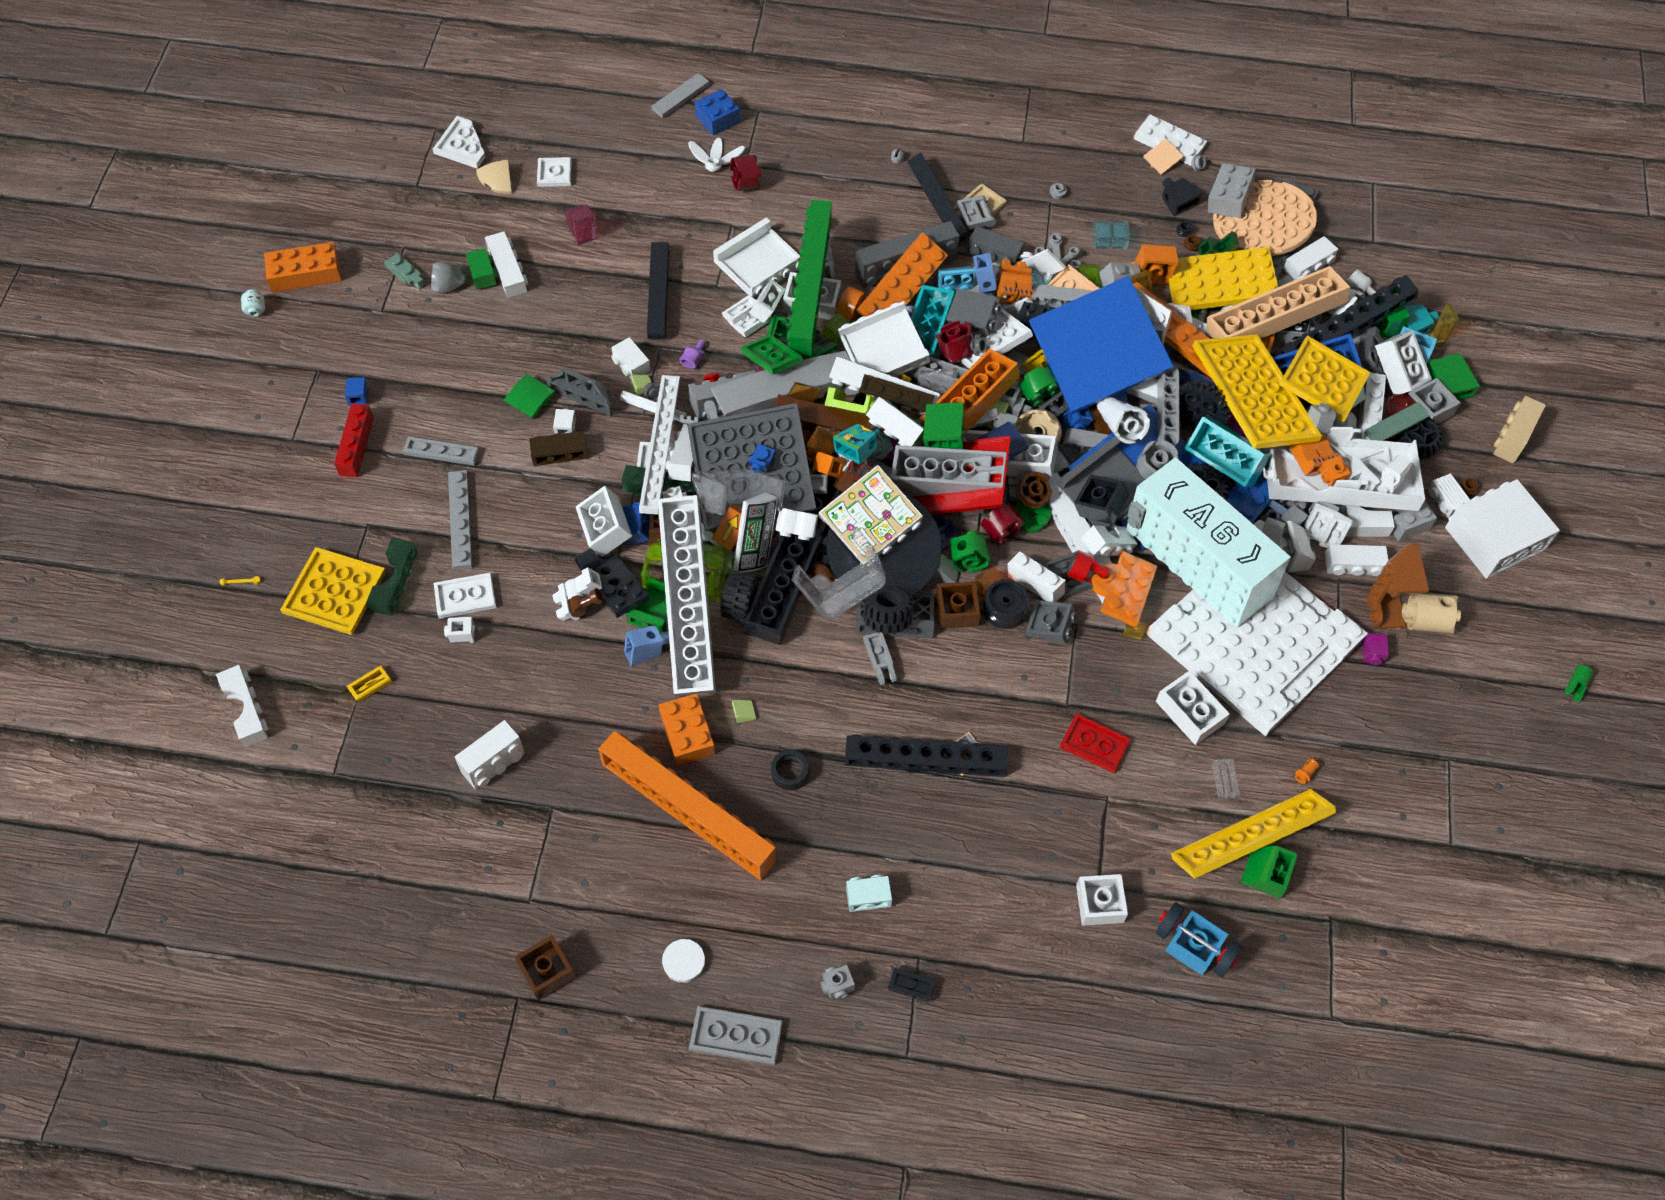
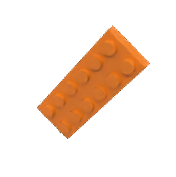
[856,232,948,317]

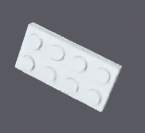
[1134,115,1207,166]

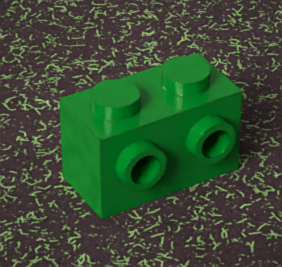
[466,248,498,290]

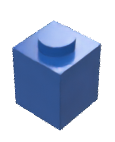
[345,377,369,406]

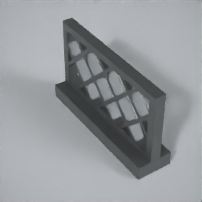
[856,594,934,638]

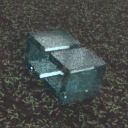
[1092,221,1130,249]

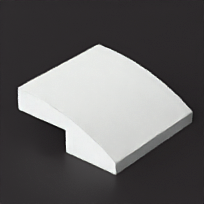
[722,295,772,338]
[1303,503,1352,548]

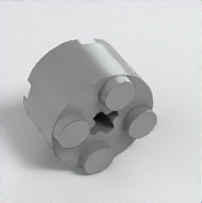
[1136,440,1178,479]

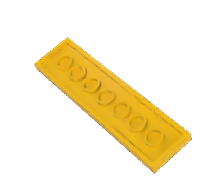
[1171,789,1336,879]

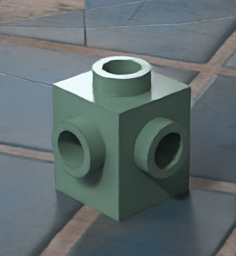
[869,432,893,460]

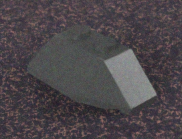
[547,368,612,417]

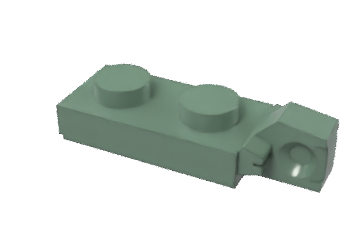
[384,253,425,290]

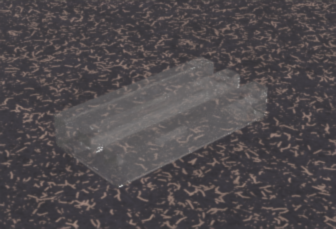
[1212,759,1240,800]

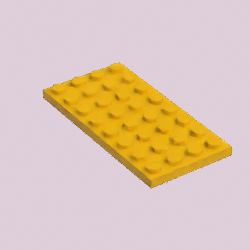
[1192,334,1322,449]

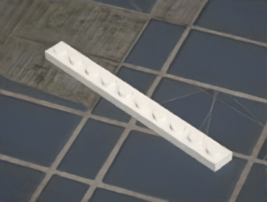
[639,375,680,514]

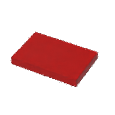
[1059,713,1131,773]

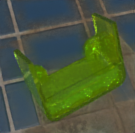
[641,538,728,602]

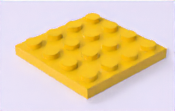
[1279,336,1371,422]
[280,547,386,635]

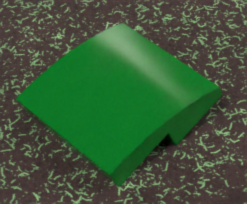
[504,374,556,419]

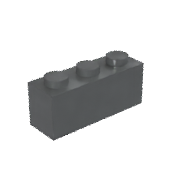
[968,226,1024,266]

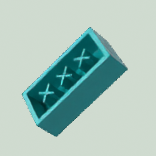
[911,285,956,360]
[1184,416,1272,487]

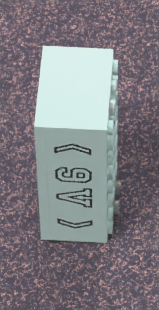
[1126,457,1291,628]

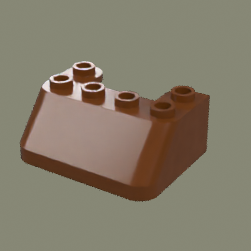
[1366,543,1429,629]

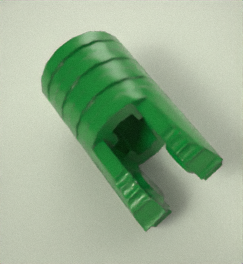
[1564,665,1594,702]

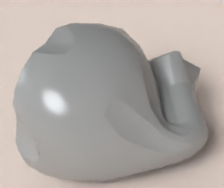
[431,261,467,293]

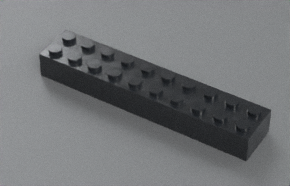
[743,469,842,645]

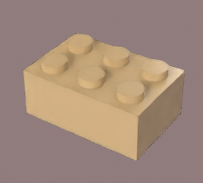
[1493,396,1546,464]

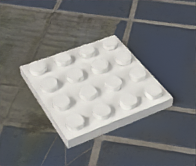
[959,308,1033,368]

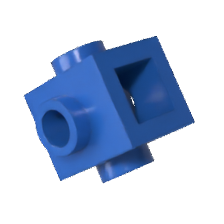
[1061,407,1093,430]

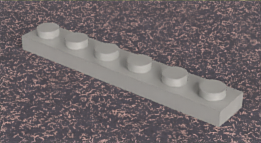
[448,470,472,571]

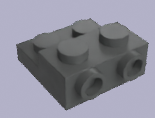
[1026,600,1078,645]

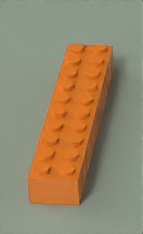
[598,731,776,881]

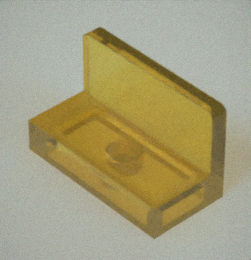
[1431,303,1459,343]

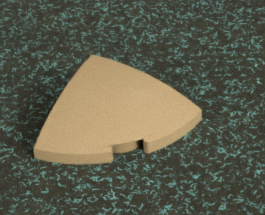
[476,160,512,194]

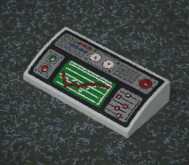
[733,492,778,572]

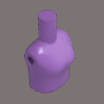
[679,340,706,369]

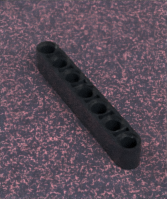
[907,152,970,243]
[647,242,669,339]

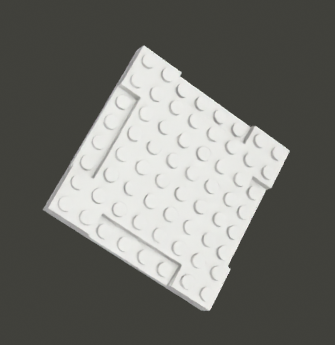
[1146,572,1367,736]

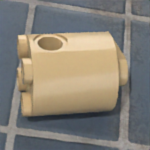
[1402,593,1461,634]

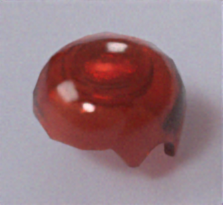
[1385,394,1413,417]

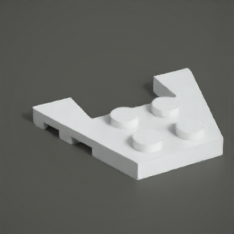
[1134,286,1172,344]

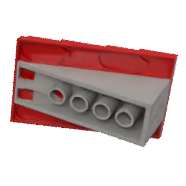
[891,436,1011,515]

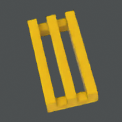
[347,665,392,703]

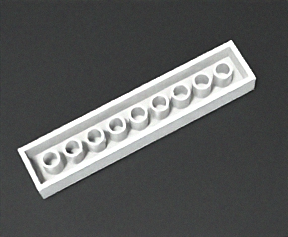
[658,495,716,696]

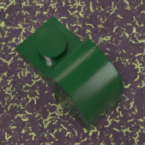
[1198,231,1240,255]

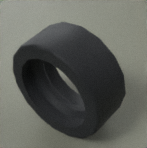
[771,750,809,791]

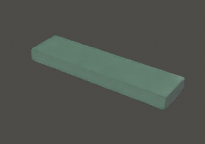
[1364,402,1430,441]

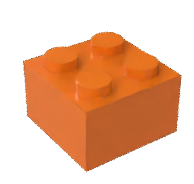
[1134,244,1178,285]

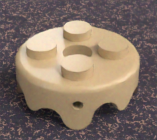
[1016,409,1062,445]

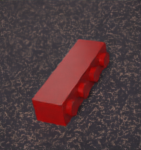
[334,403,374,478]

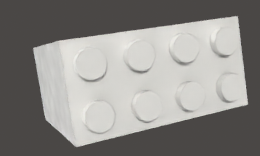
[1445,480,1560,579]

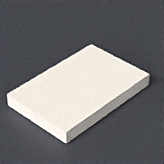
[434,572,497,619]

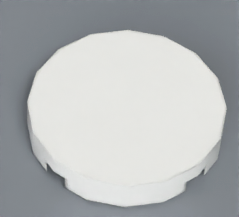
[662,939,705,983]

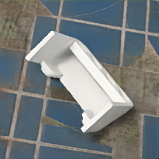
[1000,249,1066,321]

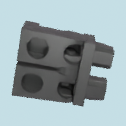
[1358,327,1388,378]

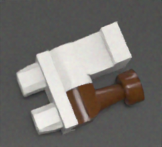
[553,567,604,621]

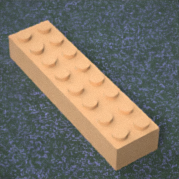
[1206,266,1350,339]

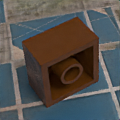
[936,581,980,629]
[514,935,576,1000]

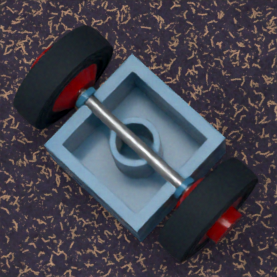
[1156,902,1242,978]

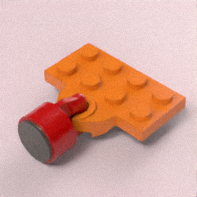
[1066,550,1157,627]

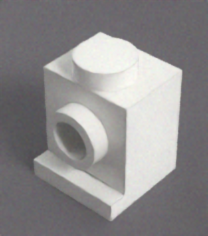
[444,617,475,643]

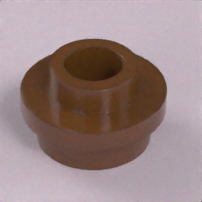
[1184,235,1201,251]
[1459,478,1478,496]

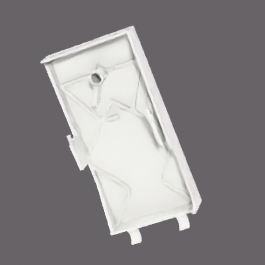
[1263,427,1425,511]

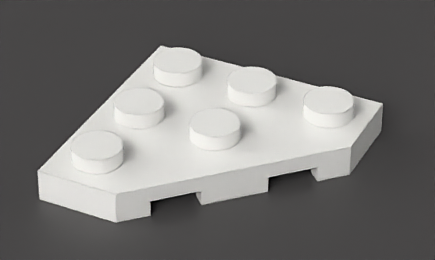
[433,116,485,168]

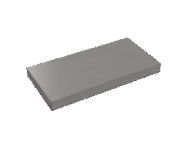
[689,1006,783,1065]

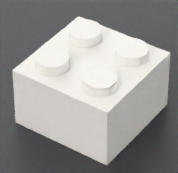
[1076,874,1128,926]

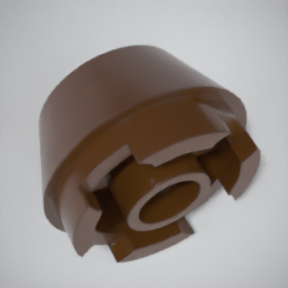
[1015,472,1052,508]

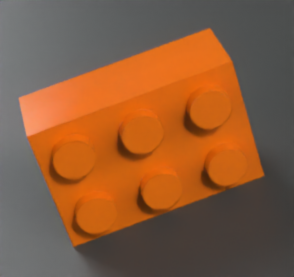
[658,693,715,767]

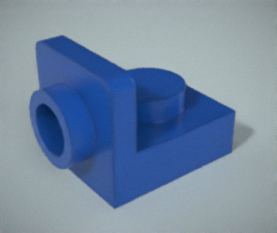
[748,444,776,472]

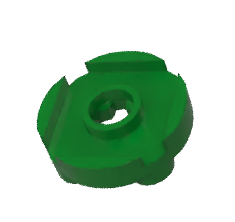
[1015,501,1051,533]

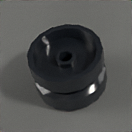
[984,579,1028,629]

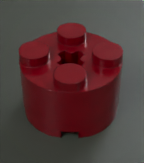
[730,154,762,191]
[936,321,975,363]
[981,502,1024,546]

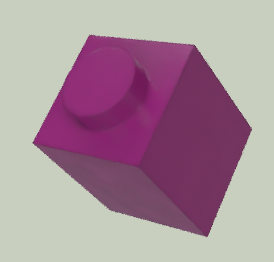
[1362,633,1388,665]

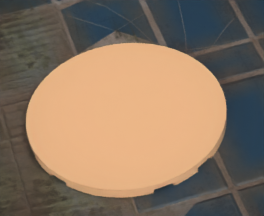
[1213,180,1317,256]

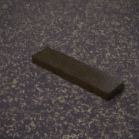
[859,374,935,412]

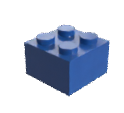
[695,89,740,136]

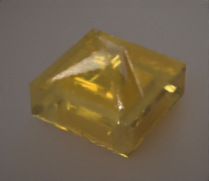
[1123,623,1146,640]

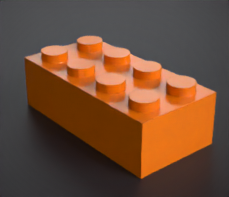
[264,242,341,293]

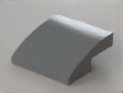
[1042,552,1093,600]

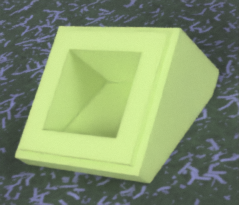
[631,374,651,395]
[732,700,756,723]

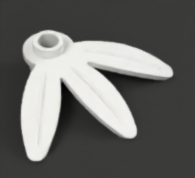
[688,138,746,172]

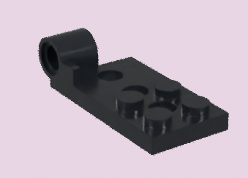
[574,548,651,618]

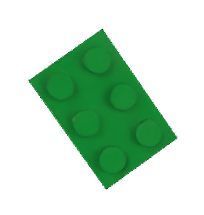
[741,334,802,375]

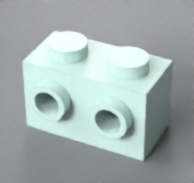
[846,875,892,912]

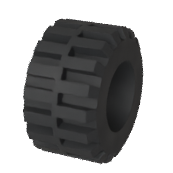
[720,570,758,622]
[863,586,913,634]

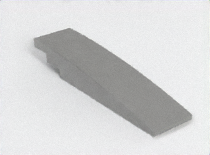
[711,351,851,416]

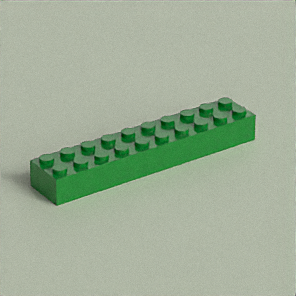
[787,200,832,360]

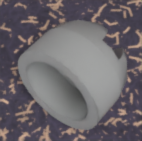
[891,149,904,164]

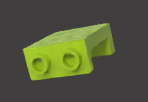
[825,387,877,415]

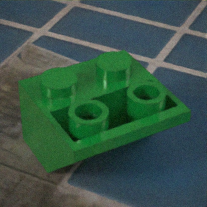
[1240,846,1298,899]

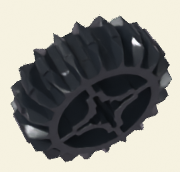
[1394,417,1444,460]

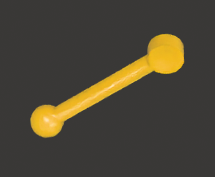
[220,576,261,586]

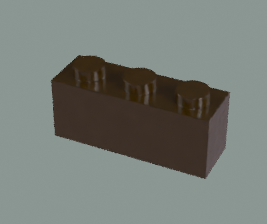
[529,431,588,466]

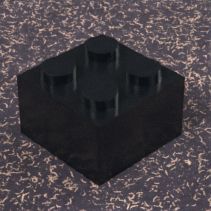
[1074,474,1129,525]

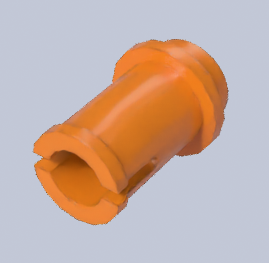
[1295,759,1319,784]

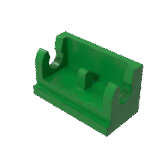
[767,315,791,345]

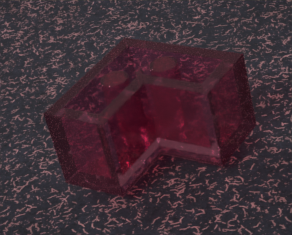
[564,204,598,245]

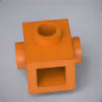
[1319,456,1351,487]

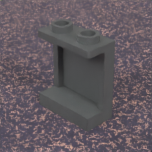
[946,288,1001,336]

